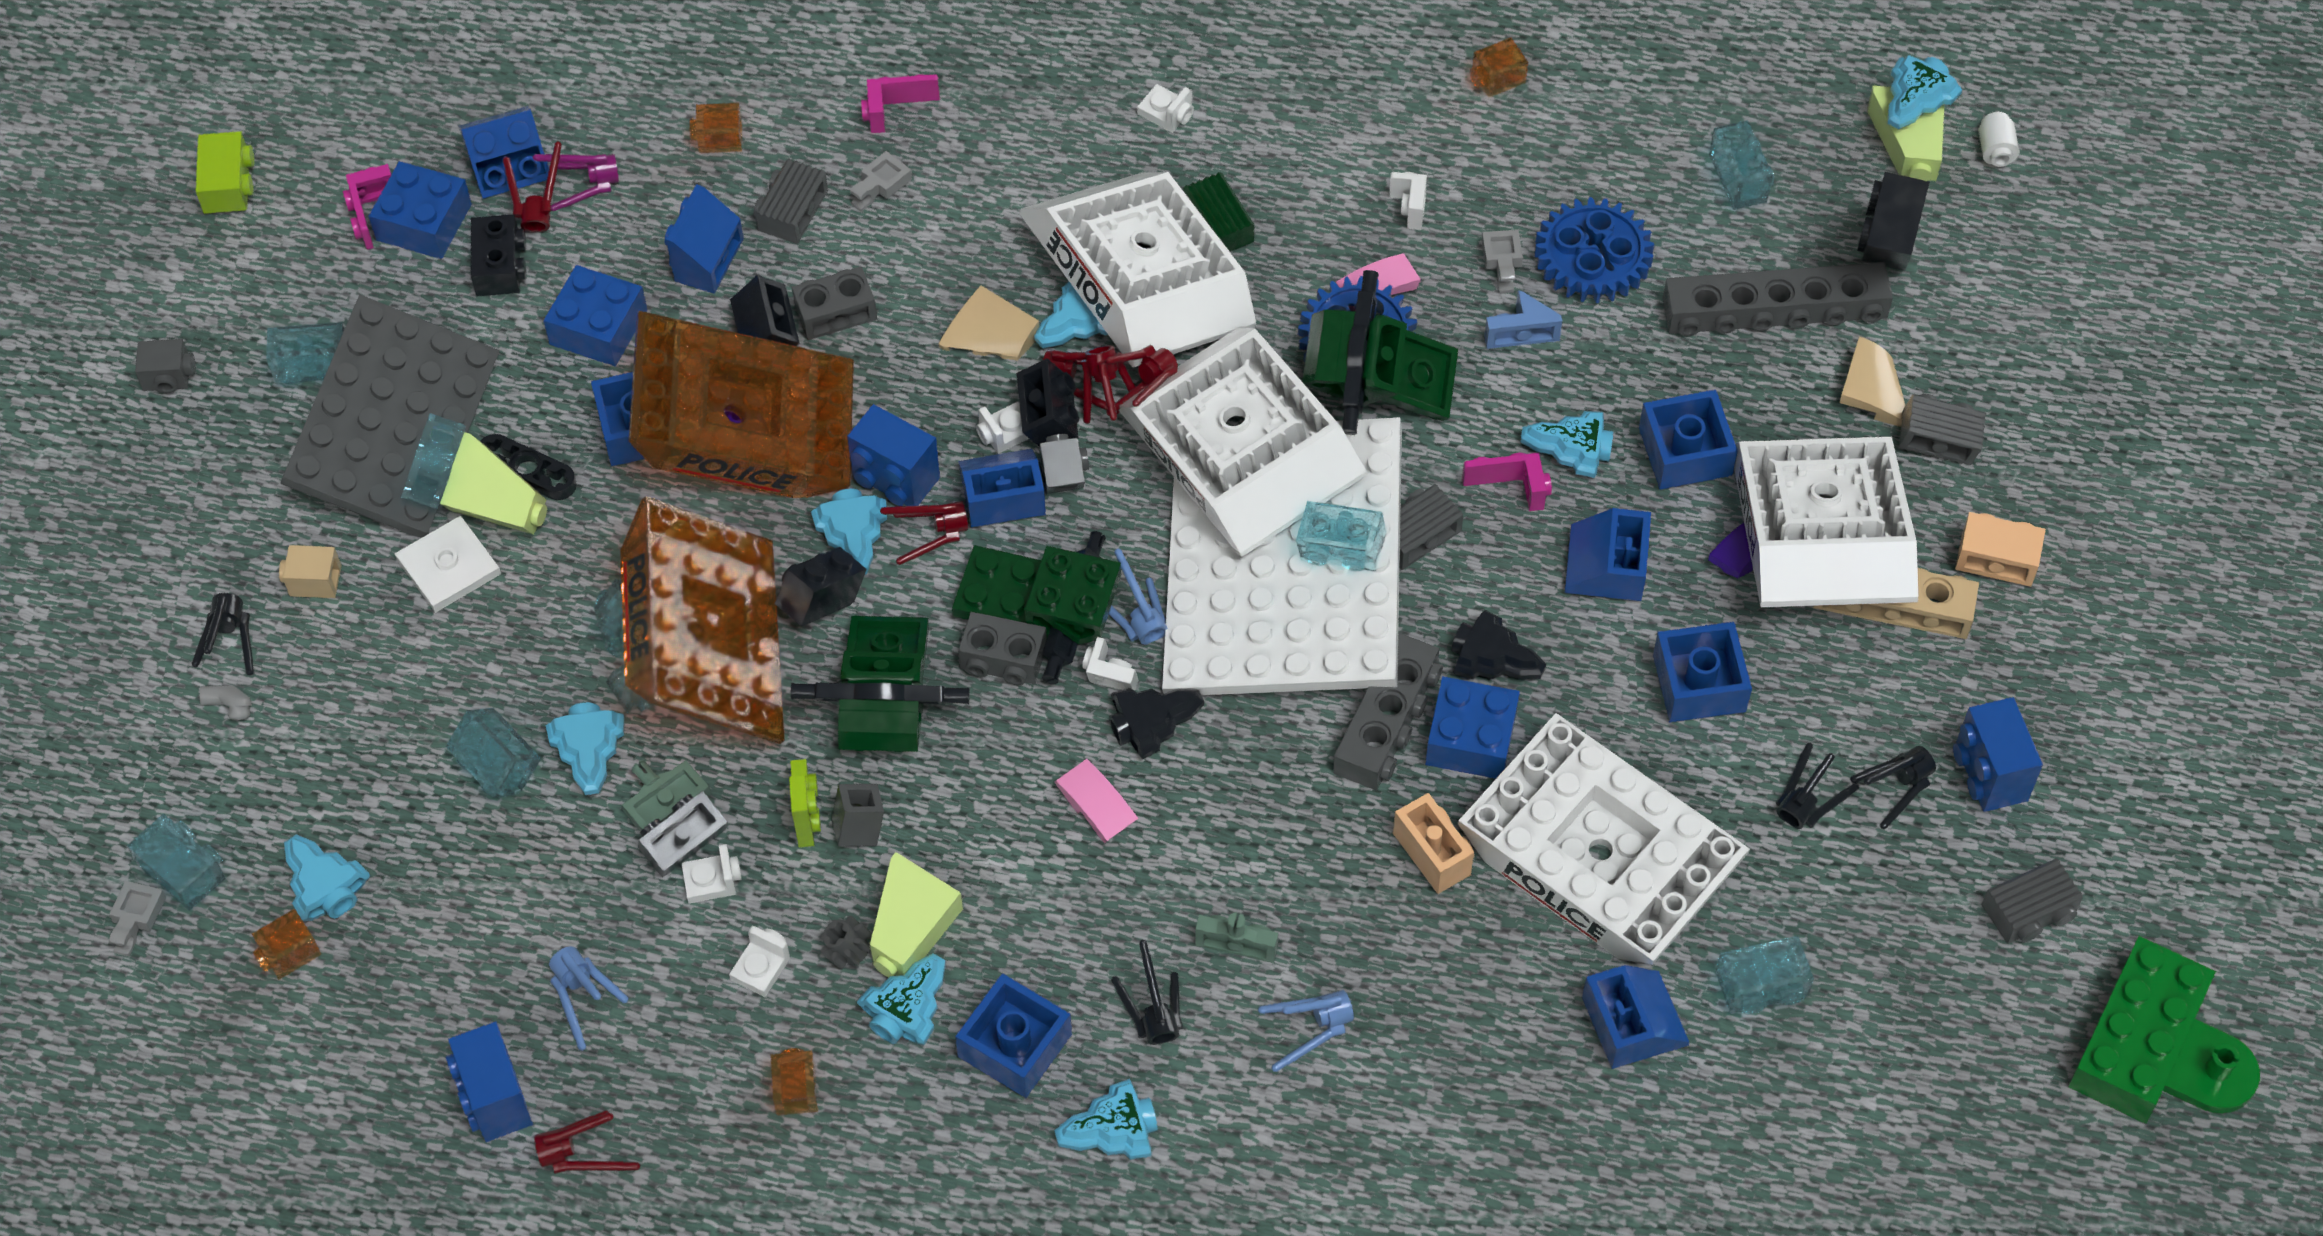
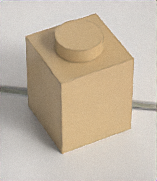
[279,545,342,598]

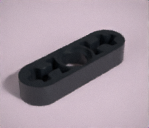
[481,434,577,500]

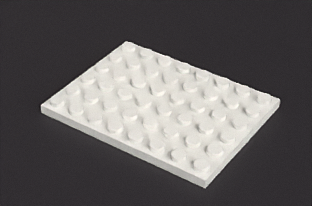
[1162,417,1402,695]

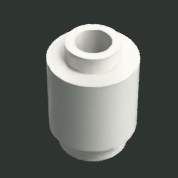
[1978,112,2019,167]

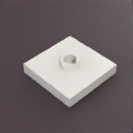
[395,515,501,613]

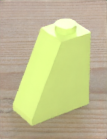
[1868,85,1944,181]
[440,432,547,535]
[870,852,963,978]

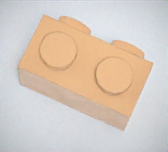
[1955,512,2046,587]
[1393,793,1474,894]

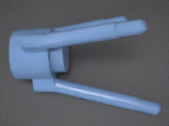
[1109,548,1168,645]
[549,946,628,1051]
[1258,990,1354,1072]

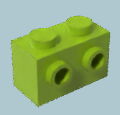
[196,131,254,214]

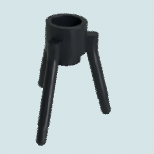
[192,593,254,675]
[1776,743,1859,829]
[1850,746,1936,829]
[1111,939,1183,1045]

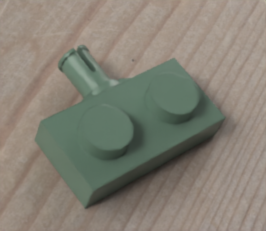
[622,760,711,832]
[1195,912,1279,963]

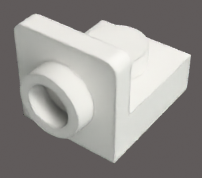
[1137,84,1194,133]
[1390,172,1427,230]
[976,402,1029,454]
[1083,637,1139,691]
[682,844,742,904]
[729,926,790,997]

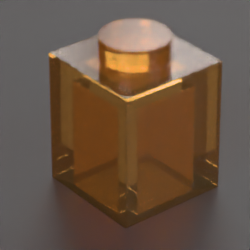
[1470,37,1528,98]
[690,103,743,153]
[252,909,322,980]
[771,1048,818,1116]

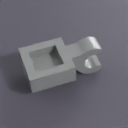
[850,151,912,212]
[1482,230,1523,293]
[109,881,166,957]

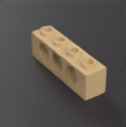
[1813,568,1979,639]

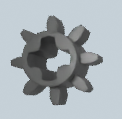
[820,915,872,969]

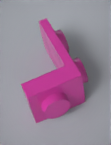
[861,74,940,133]
[343,164,391,250]
[1462,452,1552,511]

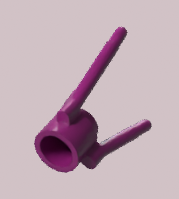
[533,154,619,211]

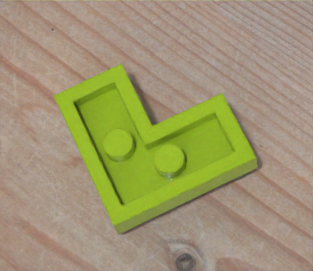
[789,759,821,848]

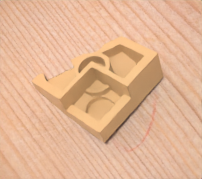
[939,286,1040,361]
[1840,336,1906,427]

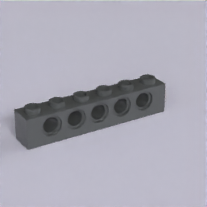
[1663,262,1893,336]

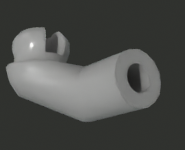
[200,686,252,720]

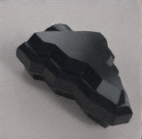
[1451,610,1547,679]
[1109,688,1204,759]

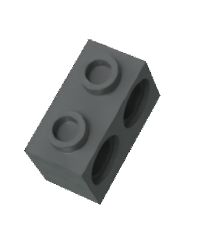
[791,266,878,340]
[959,612,1047,685]

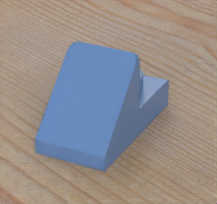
[1484,291,1562,349]

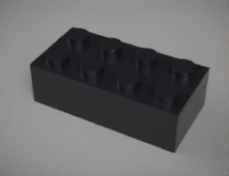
[1857,172,1930,271]

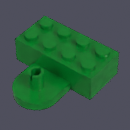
[2068,936,2260,1124]

